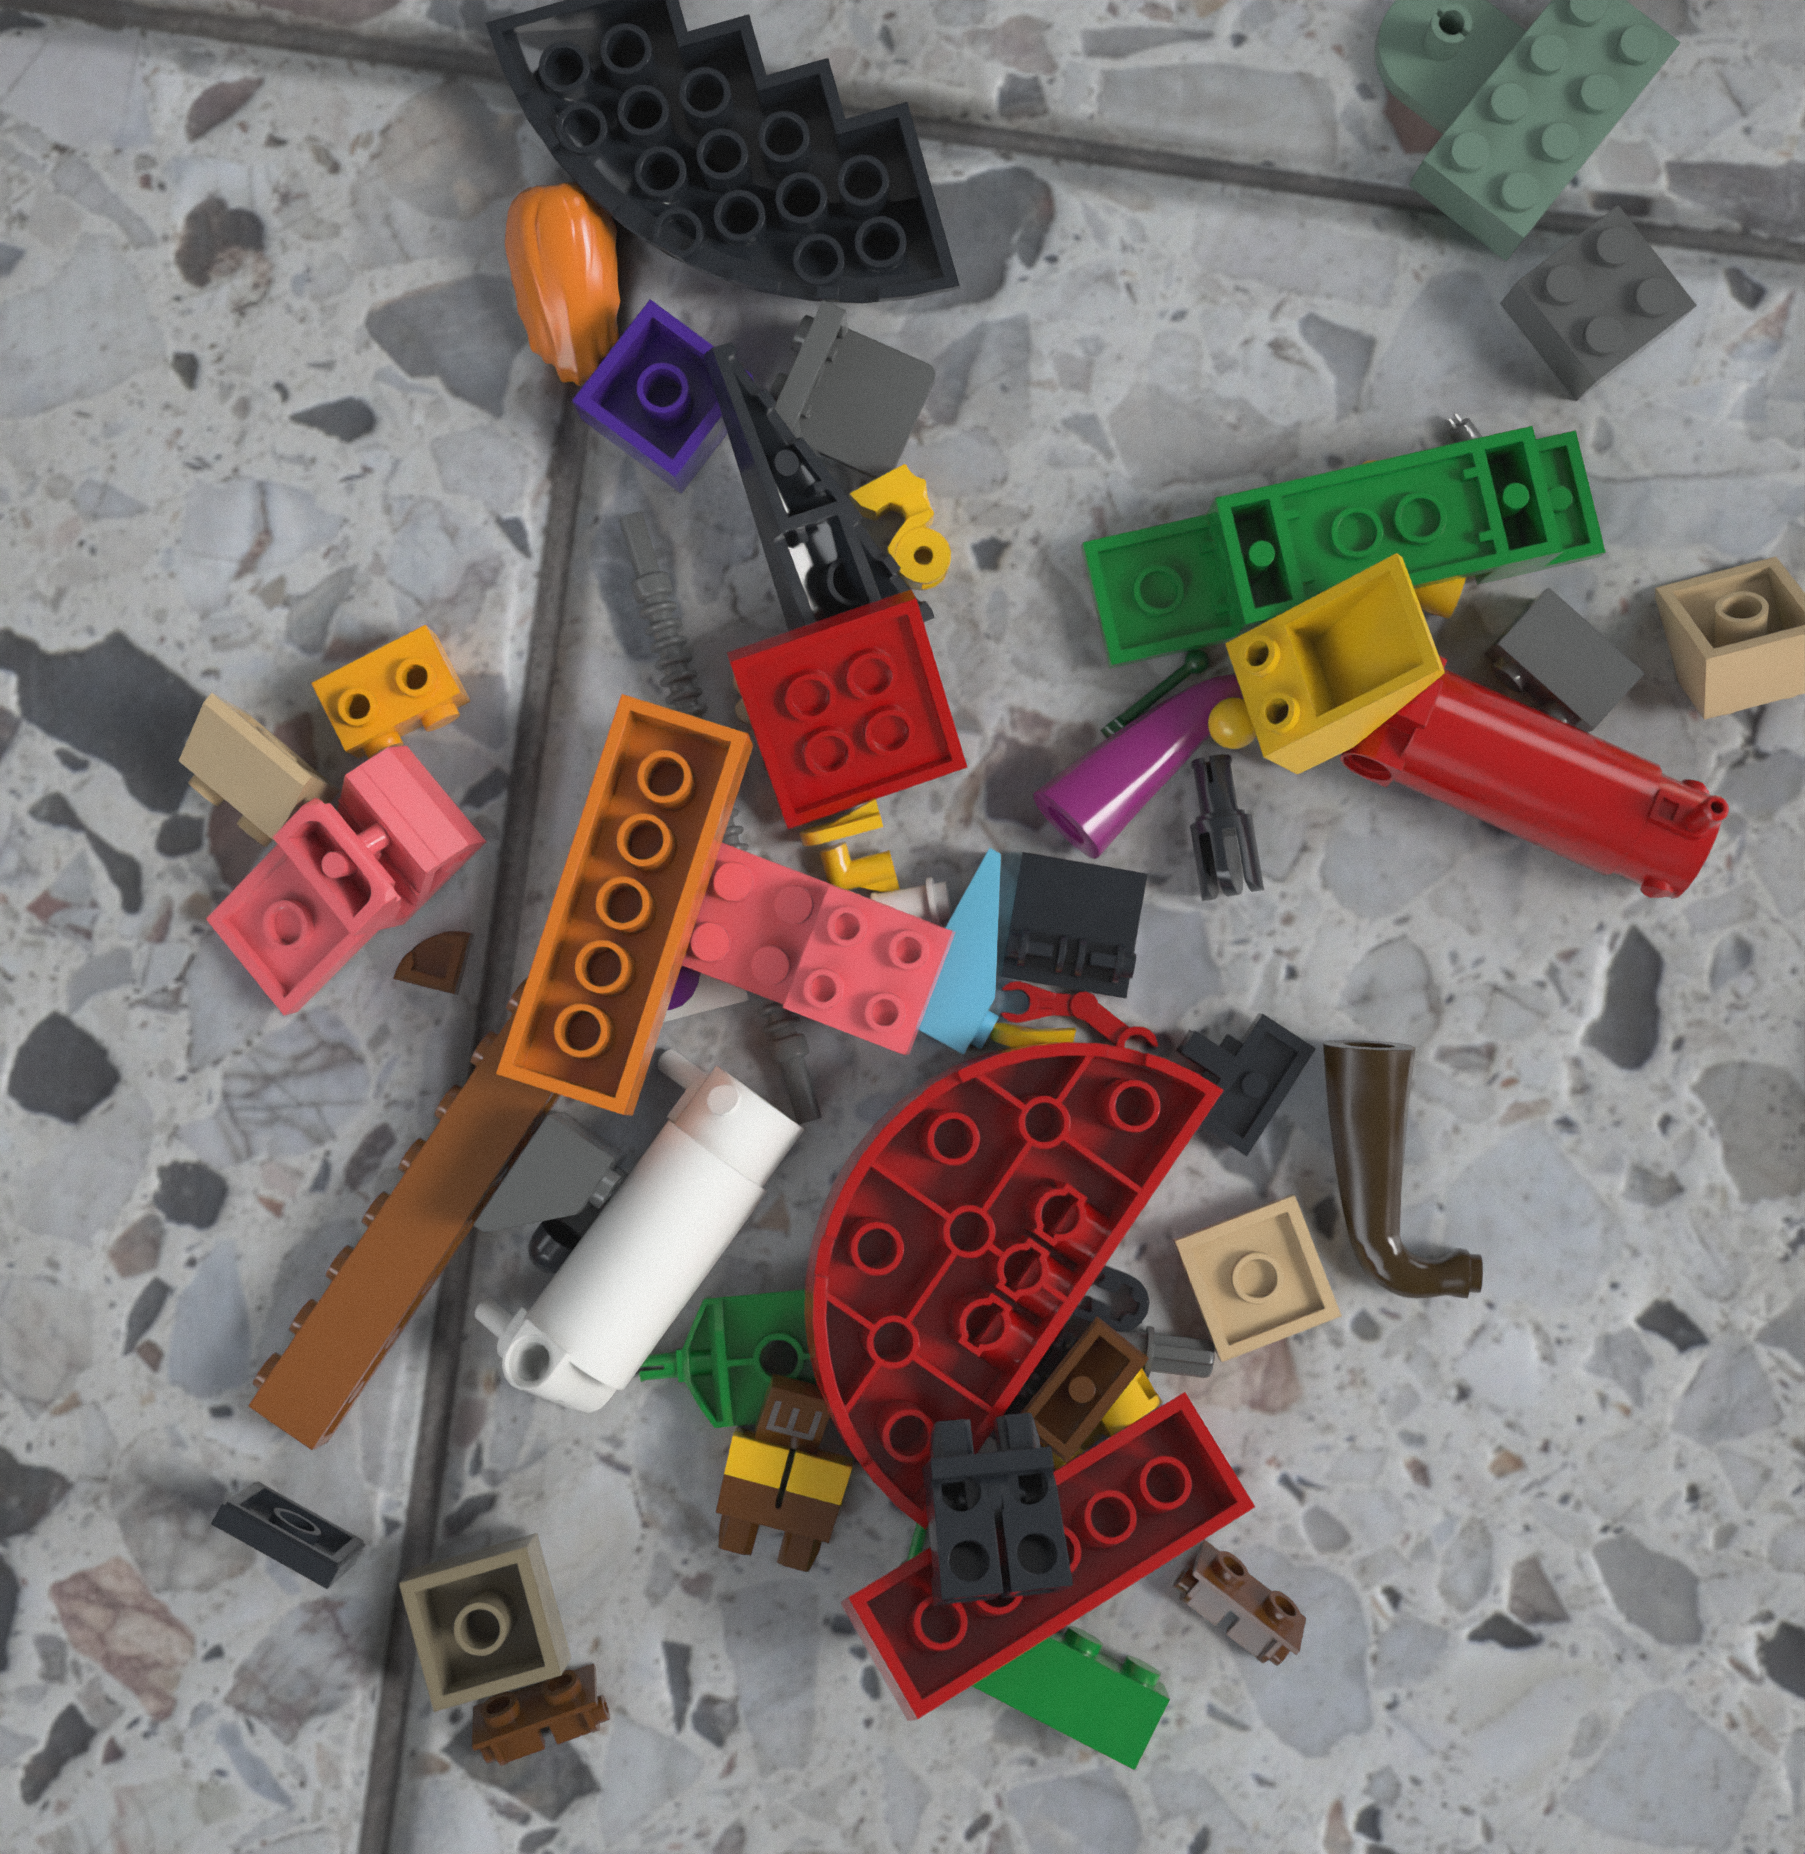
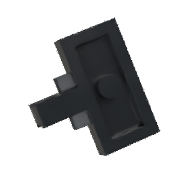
[1176,1013,1316,1156]

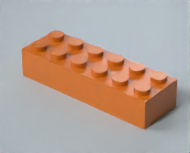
[496,694,753,1116]

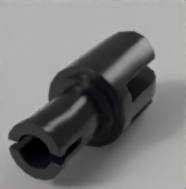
[1190,754,1264,902]

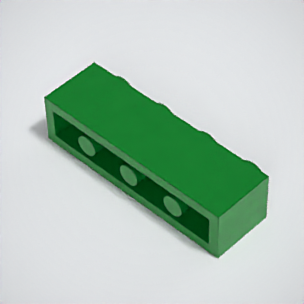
[972,1625,1170,1770]

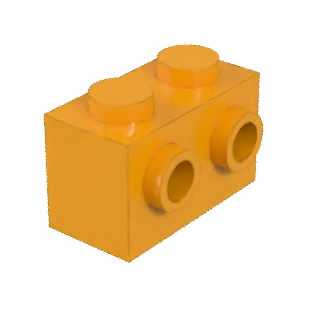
[311,625,471,759]

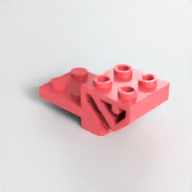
[206,746,487,1016]
[682,842,956,1055]

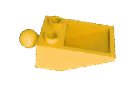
[1208,553,1445,775]

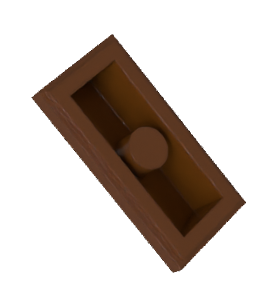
[1021,1316,1149,1463]

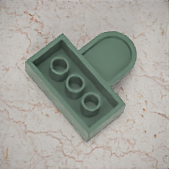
[1374,0,1681,261]

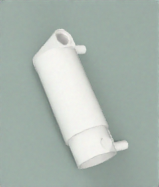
[475,1049,805,1413]

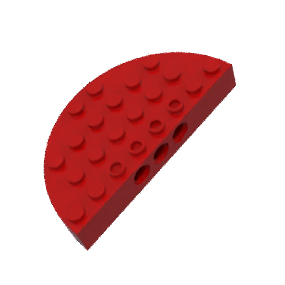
[804,1042,1224,1529]

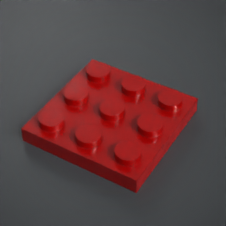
[726,589,968,829]

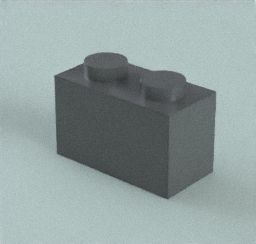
[1484,587,1645,733]

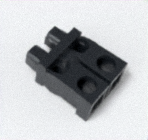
[922,1413,1073,1606]

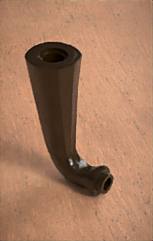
[1323,1040,1483,1299]

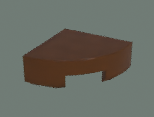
[393,931,474,995]

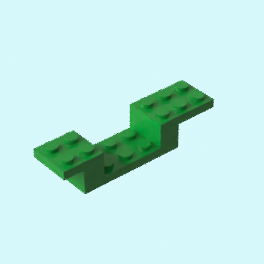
[1081,426,1606,669]

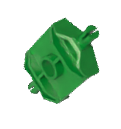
[639,1289,830,1428]

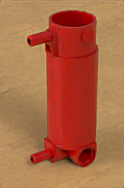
[1340,656,1729,899]

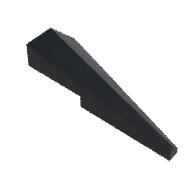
[704,342,935,631]

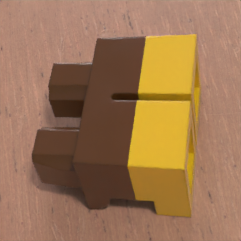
[715,1427,854,1572]

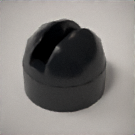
[528,1219,581,1274]

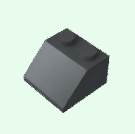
[473,1112,628,1233]

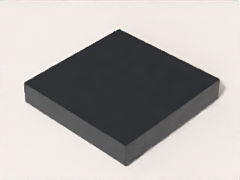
[211,1482,366,1589]

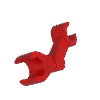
[1000,981,1158,1048]

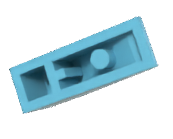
[918,848,1001,1055]

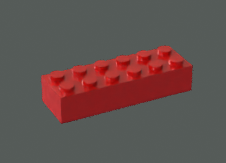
[840,1392,1255,1721]

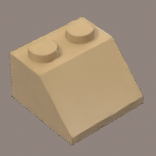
[1655,556,1805,720]
[179,693,340,847]

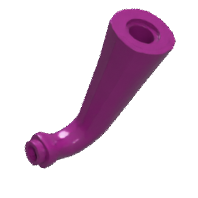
[1033,674,1289,859]

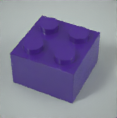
[572,299,754,494]

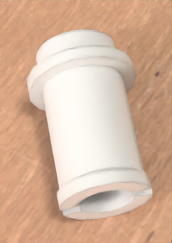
[870,877,953,926]

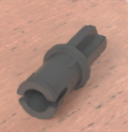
[1088,1326,1215,1378]

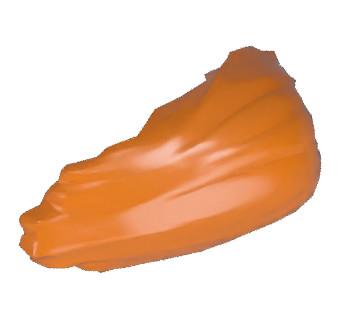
[504,182,620,386]

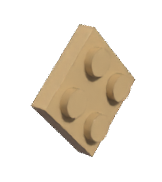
[1172,1194,1342,1362]

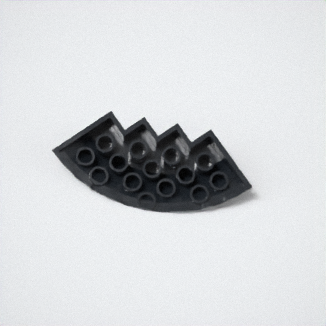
[486,0,960,303]

